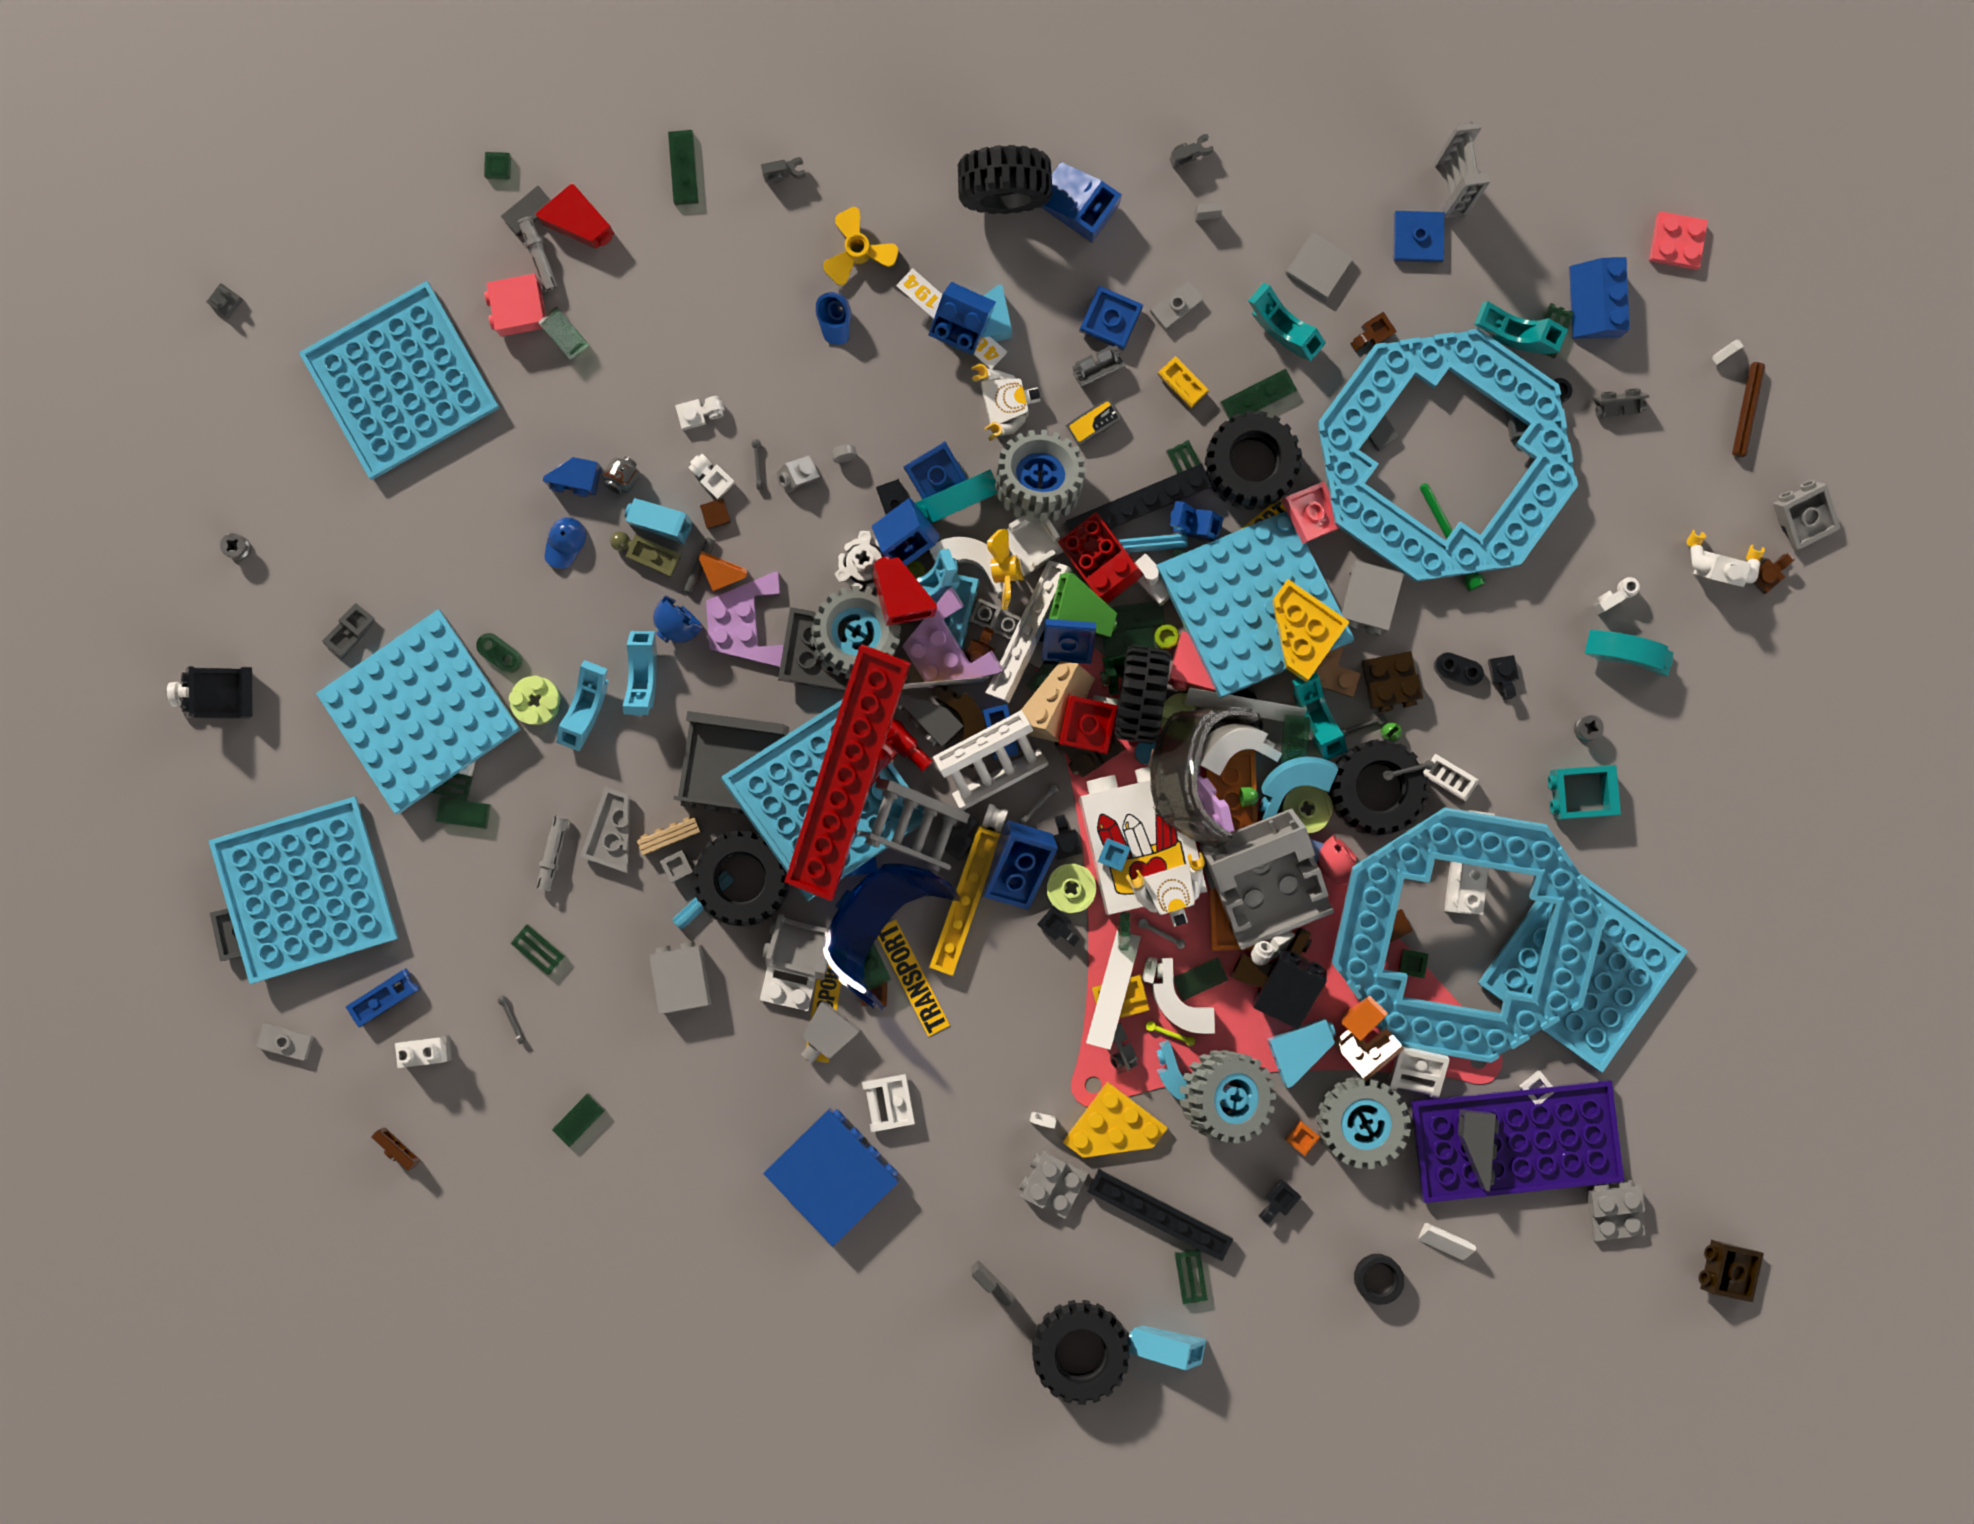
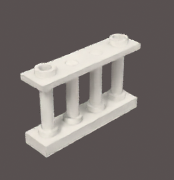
[933,710,1049,811]
[1444,810,1495,915]

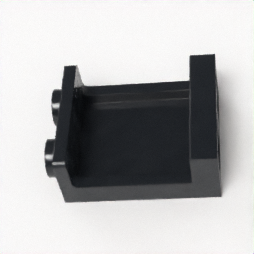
[181,666,253,719]
[1253,949,1327,1029]

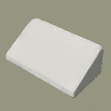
[1418,1223,1476,1260]

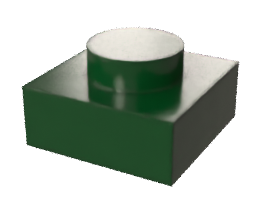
[1398,949,1429,978]

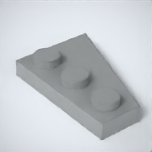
[580,787,630,873]

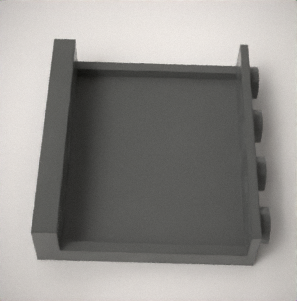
[674,711,789,815]

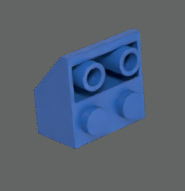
[928,282,996,355]
[872,497,940,566]

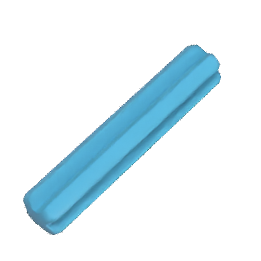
[1119,534,1188,553]
[673,871,734,929]

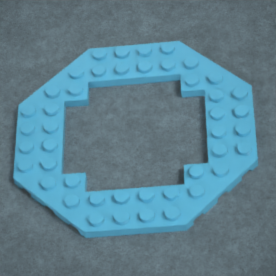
[1317,328,1578,582]
[1332,807,1607,1063]

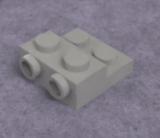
[1773,480,1841,550]
[1019,1150,1088,1219]
[1586,1180,1645,1241]

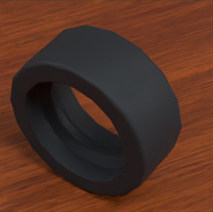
[1354,1254,1405,1305]

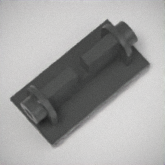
[1072,345,1126,386]
[1593,388,1649,418]
[1107,1022,1138,1073]

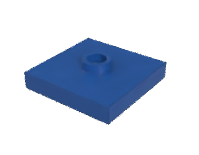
[1393,211,1444,262]
[1079,286,1144,351]
[903,441,967,499]
[1042,619,1096,664]

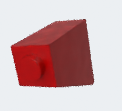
[535,183,615,249]
[872,556,937,626]

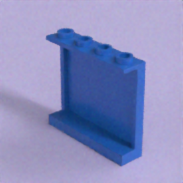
[763,1107,899,1247]

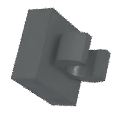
[206,283,244,318]

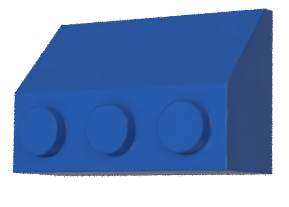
[1569,257,1630,339]

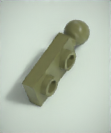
[610,531,682,578]

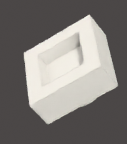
[1519,1071,1555,1104]

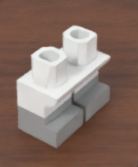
[395,1035,452,1068]

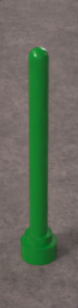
[1420,483,1486,592]

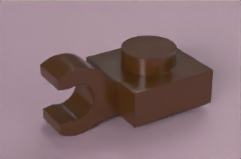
[1350,312,1397,352]
[1754,552,1795,594]
[966,626,995,663]

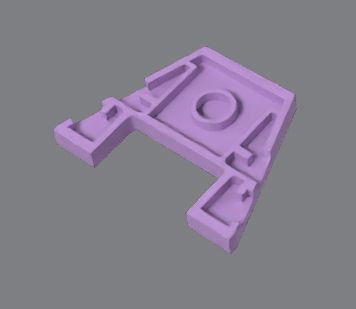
[706,572,784,668]
[902,587,1004,688]

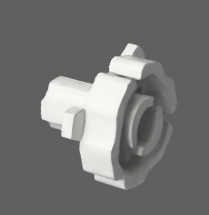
[835,531,882,592]

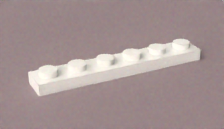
[985,560,1072,703]

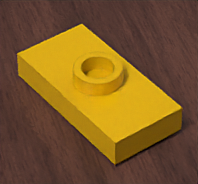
[1157,356,1209,409]

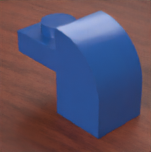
[1170,501,1224,541]

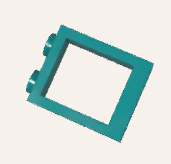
[1547,765,1621,820]

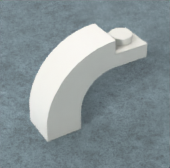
[928,537,1003,597]
[1190,724,1282,776]
[1151,958,1215,1034]

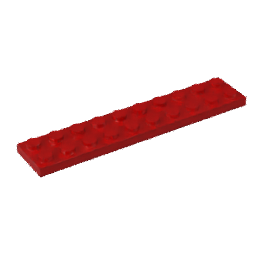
[784,644,911,901]

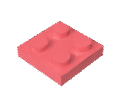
[1649,211,1708,270]
[1281,482,1340,544]

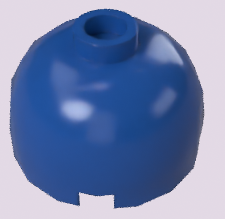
[653,596,703,643]

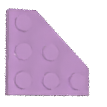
[1177,763,1234,840]

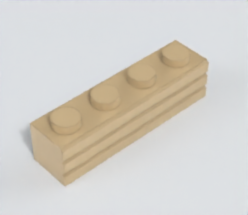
[637,816,702,855]

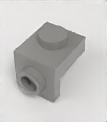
[777,455,820,494]

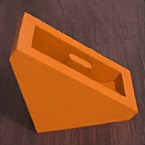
[699,551,747,591]
[1342,996,1388,1041]

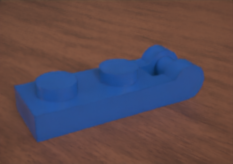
[346,968,420,1028]

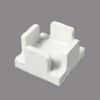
[1007,515,1064,577]

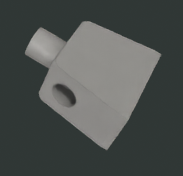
[801,1000,860,1063]

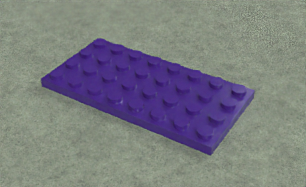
[1411,1080,1624,1203]

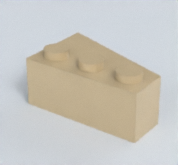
[1020,661,1095,742]

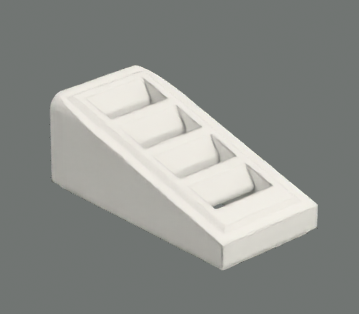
[1423,754,1479,802]

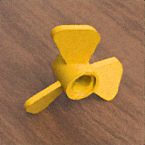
[823,207,899,286]
[987,529,1024,610]

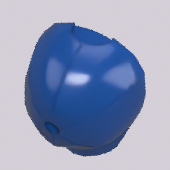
[816,292,852,345]
[544,517,587,569]

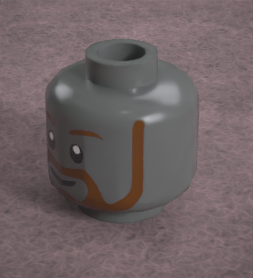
[603,456,640,494]

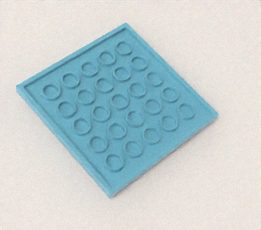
[299,281,500,480]
[1156,511,1354,699]
[316,609,521,815]
[721,699,924,902]
[208,796,399,984]
[1477,873,1688,1073]

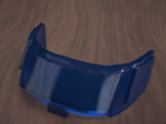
[823,863,960,1011]

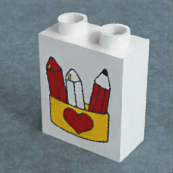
[1079,764,1207,915]

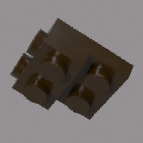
[1361,651,1423,712]
[1054,730,1126,778]
[1699,1240,1764,1302]

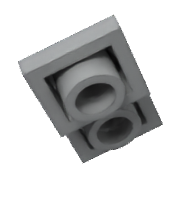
[969,599,1021,640]

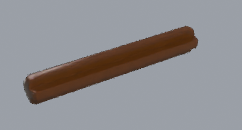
[1732,362,1765,457]

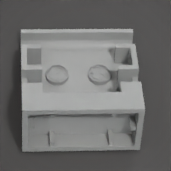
[1199,808,1335,950]

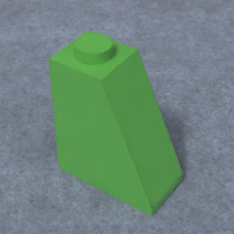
[1049,572,1117,638]

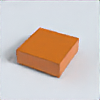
[1285,1120,1321,1156]

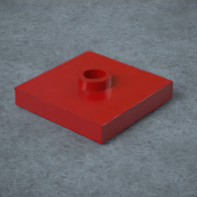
[1058,695,1118,755]

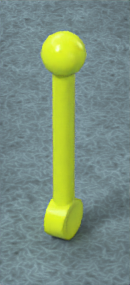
[1146,1021,1195,1046]

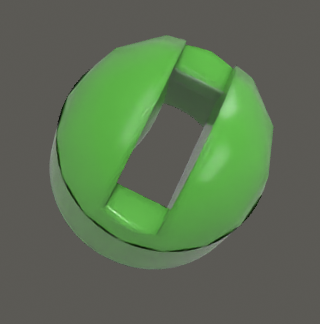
[1381,722,1402,742]
[1239,787,1259,807]

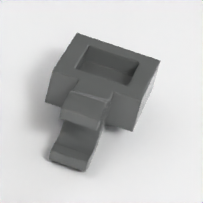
[1170,134,1214,169]
[761,157,806,183]

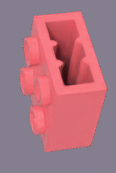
[484,274,549,337]
[1168,631,1216,692]

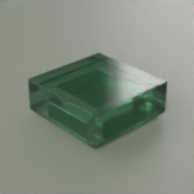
[484,152,511,179]

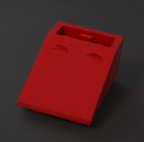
[1057,512,1144,604]

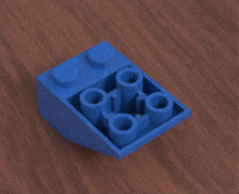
[1041,162,1122,243]

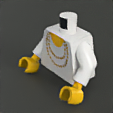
[971,364,1041,441]
[1686,530,1765,587]
[1126,853,1205,927]

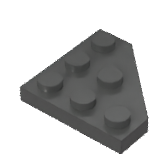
[778,607,849,692]

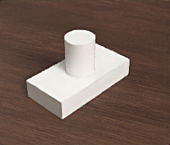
[1136,553,1170,606]

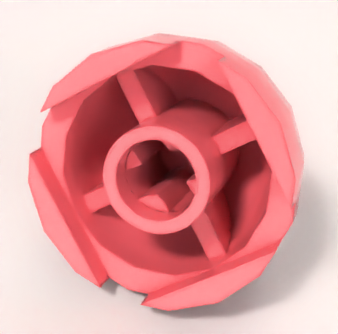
[1318,835,1358,885]

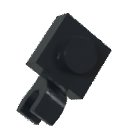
[1488,655,1519,700]
[1053,814,1082,860]
[944,816,978,861]
[1037,906,1080,947]
[1258,1179,1302,1224]

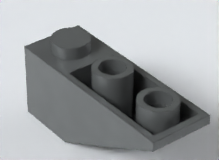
[897,693,964,748]
[1458,1109,1499,1191]

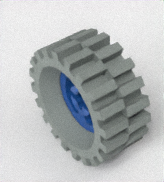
[995,430,1085,523]

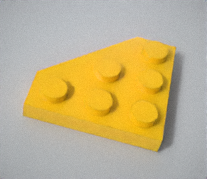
[1272,579,1349,683]
[1063,1081,1168,1158]

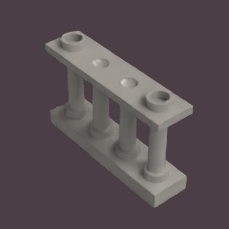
[1435,121,1490,219]
[857,778,970,872]

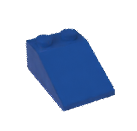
[983,820,1058,910]

